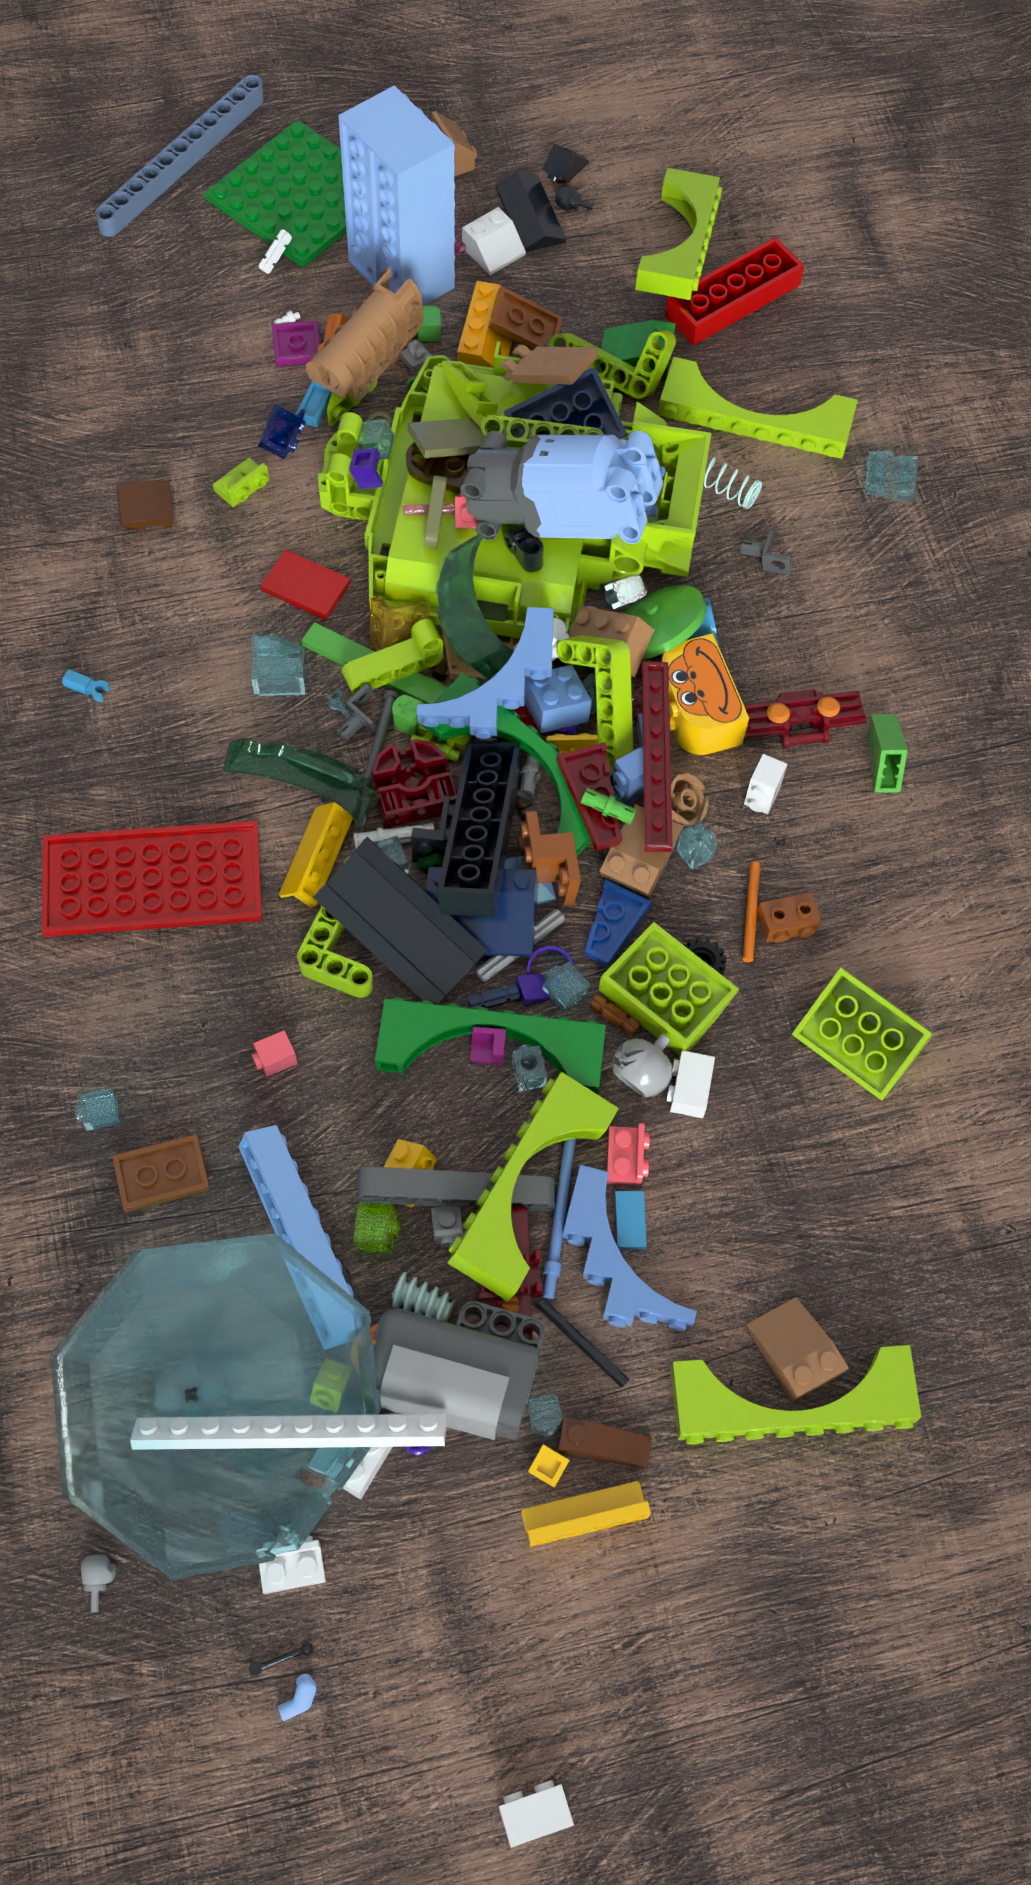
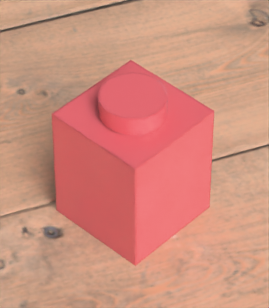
[252,1030,297,1077]

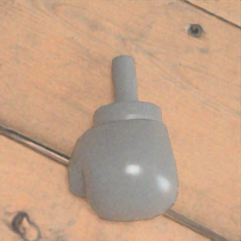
[81,1554,116,1612]

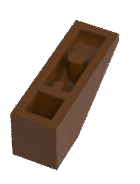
[558,1417,652,1469]

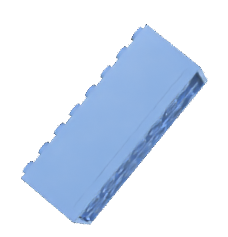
[338,86,455,307]

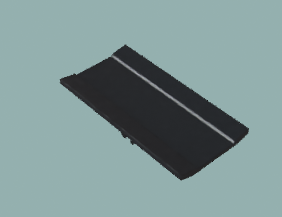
[313,837,488,1005]

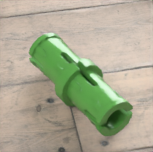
[581,787,637,825]

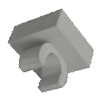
[400,339,431,373]

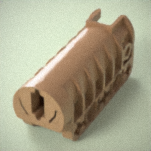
[306,267,423,401]

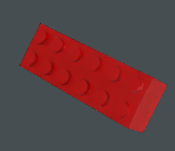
[665,237,805,346]

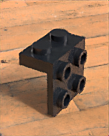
[411,795,455,863]

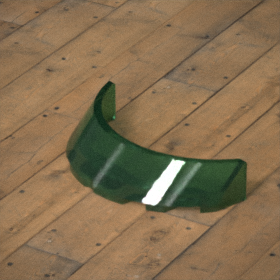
[436,533,556,681]
[223,738,380,828]

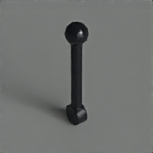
[249,1642,313,1676]

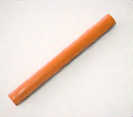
[743,862,761,962]

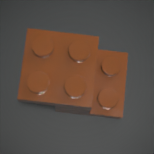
[517,811,581,906]

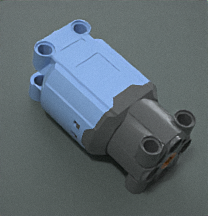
[460,430,663,544]

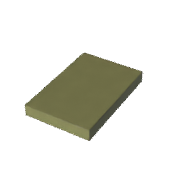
[408,418,484,458]

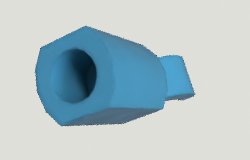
[62,669,110,702]

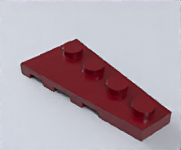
[556,742,622,852]

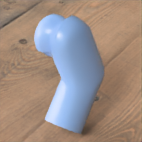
[278,1674,317,1721]

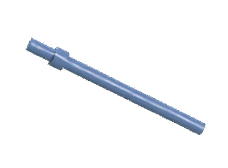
[542,1139,576,1299]

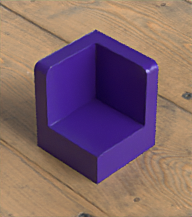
[349,448,383,489]

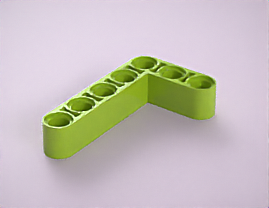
[549,330,676,399]
[481,415,604,448]
[556,635,633,771]
[297,856,373,998]

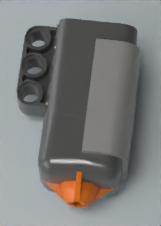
[351,1301,545,1441]

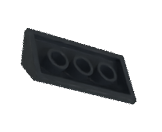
[496,171,566,252]

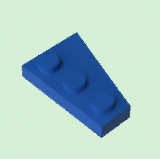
[585,879,651,968]

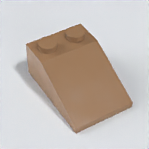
[599,805,684,899]
[746,1297,848,1404]

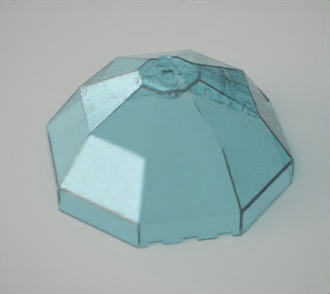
[50,1233,380,1580]

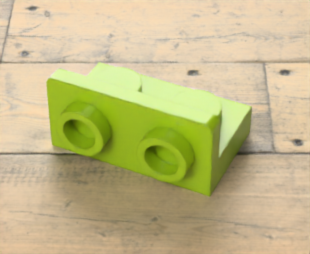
[213,458,269,507]

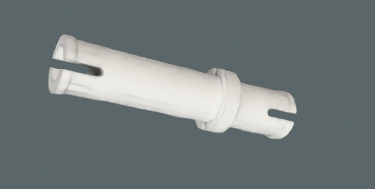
[353,823,434,849]

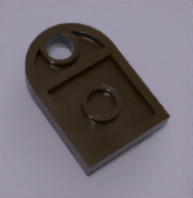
[406,442,471,494]

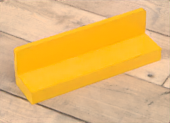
[278,802,354,907]
[521,1481,651,1547]

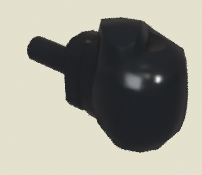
[555,185,594,211]

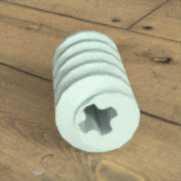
[392,1271,457,1322]

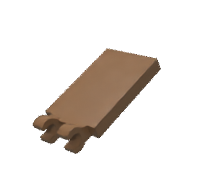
[499,345,598,385]

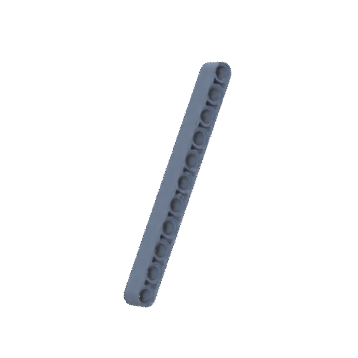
[95,75,264,237]

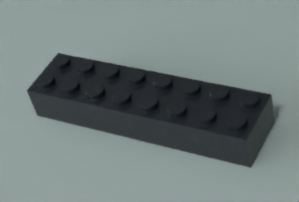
[437,741,522,917]

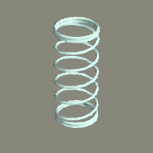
[704,457,762,509]

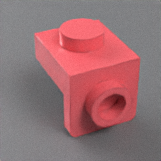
[455,493,478,529]

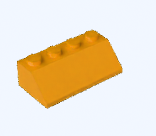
[457,281,513,368]

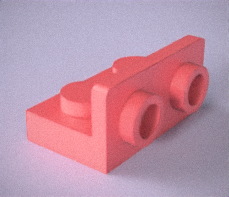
[607,1123,650,1186]

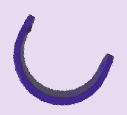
[527,946,574,981]

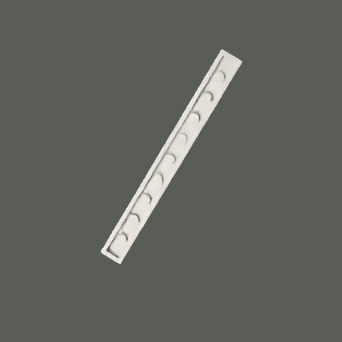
[130,1414,447,1450]

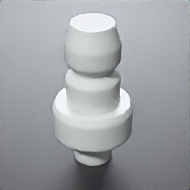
[274,311,301,324]

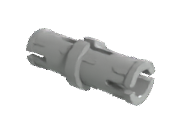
[518,753,542,800]

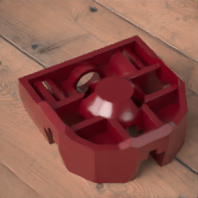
[371,739,457,828]

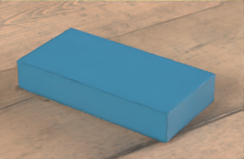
[295,380,332,427]
[615,1191,647,1250]

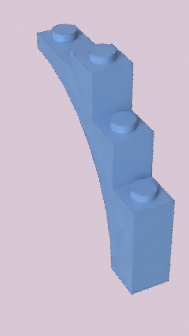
[417,607,554,739]
[563,1165,697,1331]

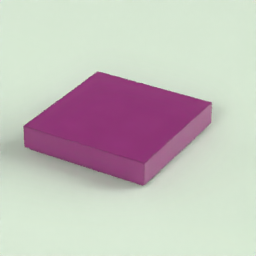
[271,320,321,366]

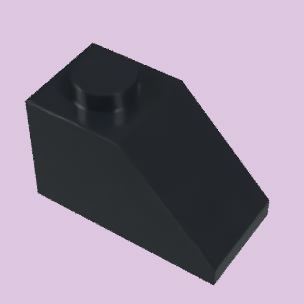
[542,144,589,183]

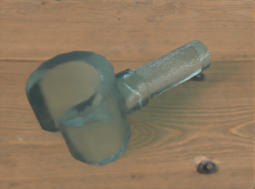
[327,689,352,720]

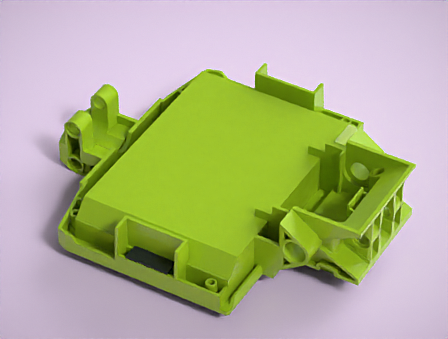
[318,341,712,638]

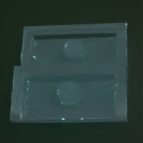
[865,451,919,500]

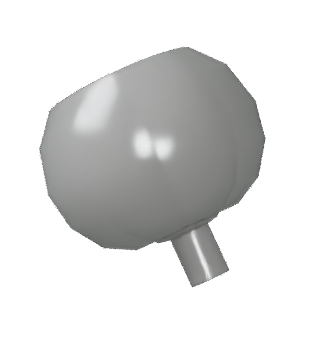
[612,1034,672,1098]

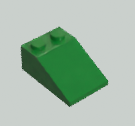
[600,320,676,379]

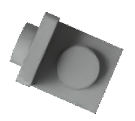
[431,1207,463,1247]

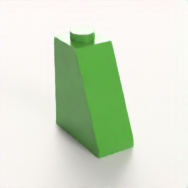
[868,714,908,793]

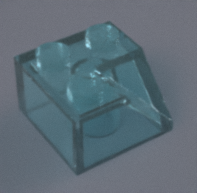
[251,635,306,696]

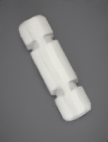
[258,229,292,274]

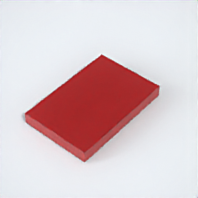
[260,550,351,620]

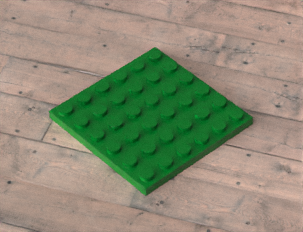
[204,119,347,268]

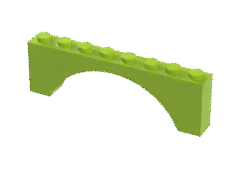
[635,168,723,300]
[658,357,858,459]
[447,1072,619,1301]
[670,1345,921,1444]

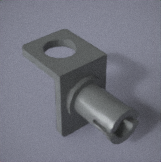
[740,530,791,575]
[336,683,376,742]

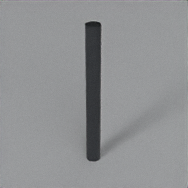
[535,1298,630,1388]

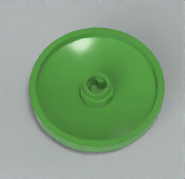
[622,585,707,659]

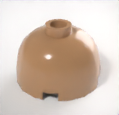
[671,773,708,827]

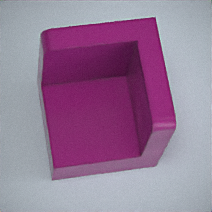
[470,1027,506,1066]

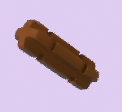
[590,995,640,1035]

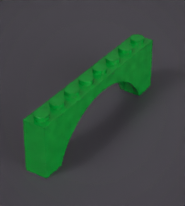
[421,673,618,857]
[375,997,606,1095]

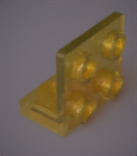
[369,596,430,651]

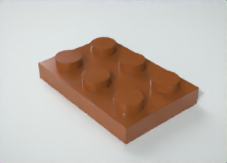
[488,286,563,350]
[112,1134,210,1213]

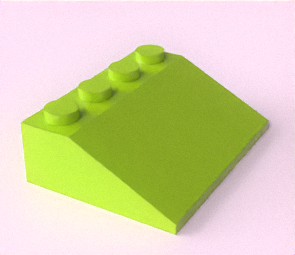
[598,922,739,1056]
[792,967,934,1101]

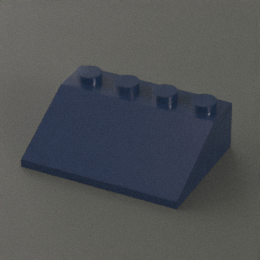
[504,367,627,439]
[426,867,539,957]

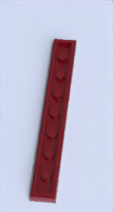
[641,661,673,852]

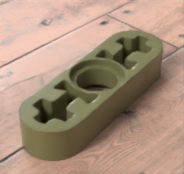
[424,475,447,549]

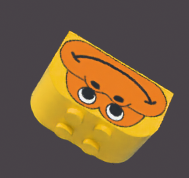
[662,633,749,755]

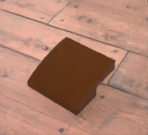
[117,481,173,530]

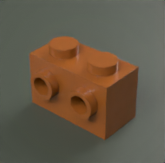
[757,892,821,943]

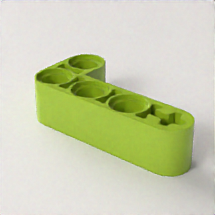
[341,619,443,694]

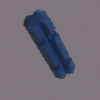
[467,983,521,1009]

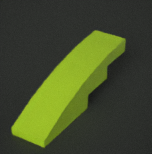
[441,360,500,433]

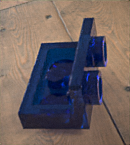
[258,404,306,459]

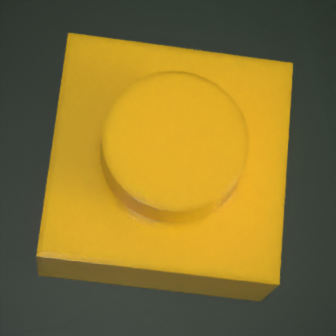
[528,1444,570,1488]

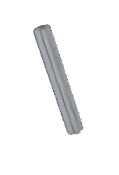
[476,909,565,982]

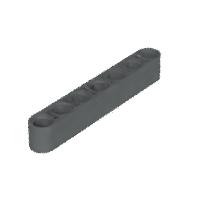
[358,1167,555,1211]

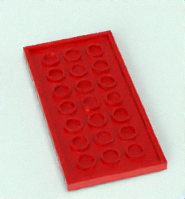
[42,821,262,937]

